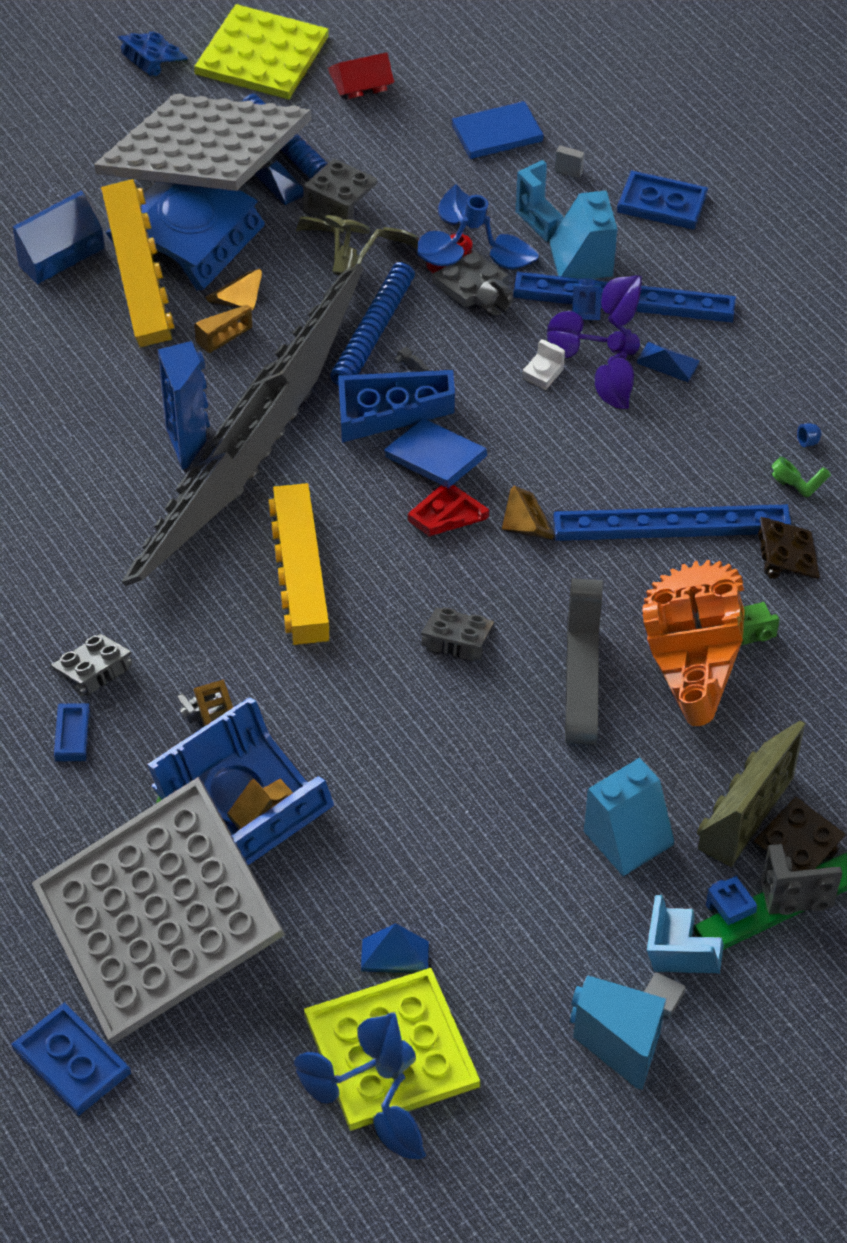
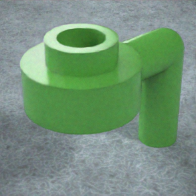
[772,456,831,497]

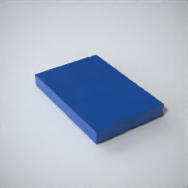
[452,101,544,159]
[617,170,708,230]
[384,418,488,488]
[11,1002,131,1116]

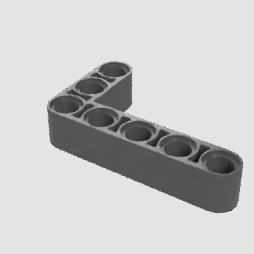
[565,578,603,745]

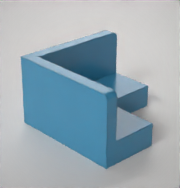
[516,160,564,243]
[647,895,724,973]

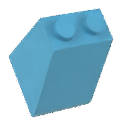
[550,191,617,279]
[584,758,674,876]
[570,975,666,1090]

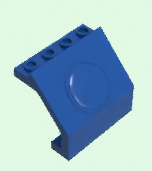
[106,181,265,291]
[147,697,335,865]

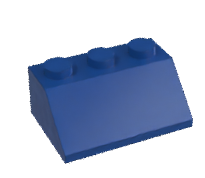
[13,191,105,284]

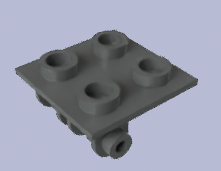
[421,607,494,661]
[51,634,132,696]

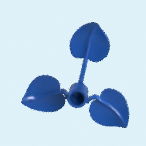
[417,184,539,269]
[294,1013,426,1159]

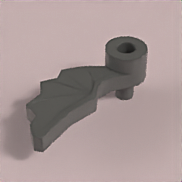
[394,347,429,372]

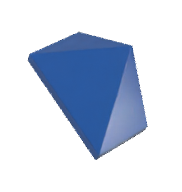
[255,161,304,205]
[637,342,700,382]
[361,923,429,973]

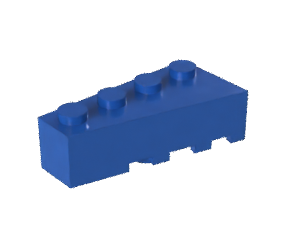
[338,370,455,443]

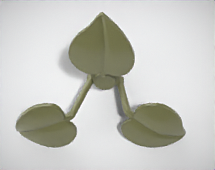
[296,215,419,276]

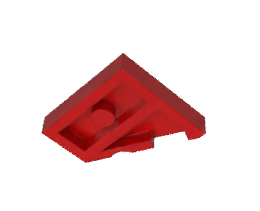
[407,485,489,537]

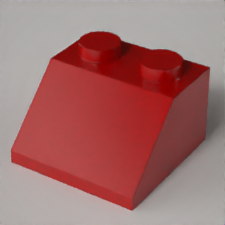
[328,52,394,99]

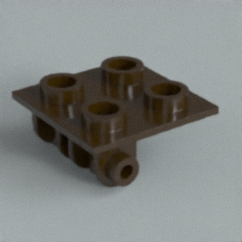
[758,516,820,579]
[754,796,846,872]

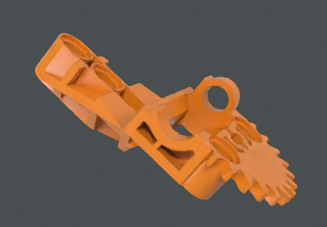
[642,560,745,726]

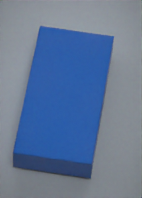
[54,703,90,761]

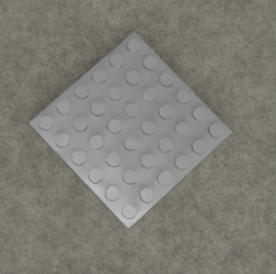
[94,94,312,191]
[32,777,286,1044]

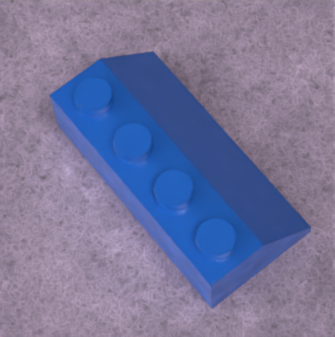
[158,341,210,469]

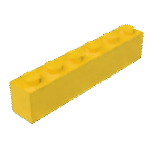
[101,179,175,347]
[268,483,329,645]

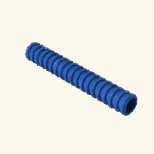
[242,94,328,178]
[330,262,415,386]

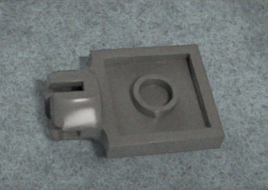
[432,251,513,316]

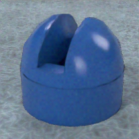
[797,423,822,447]

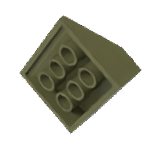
[697,720,805,867]

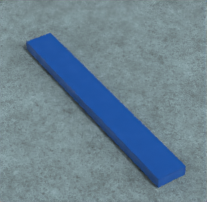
[513,272,736,323]
[553,504,791,541]

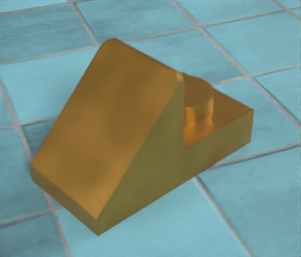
[227,779,293,830]

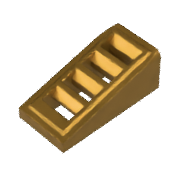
[194,304,253,353]
[193,679,233,727]

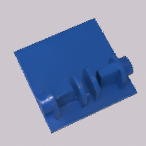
[118,32,188,76]

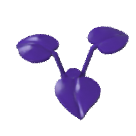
[547,275,642,409]

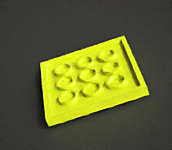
[194,4,329,100]
[304,968,480,1131]

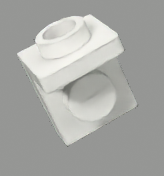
[522,339,565,390]

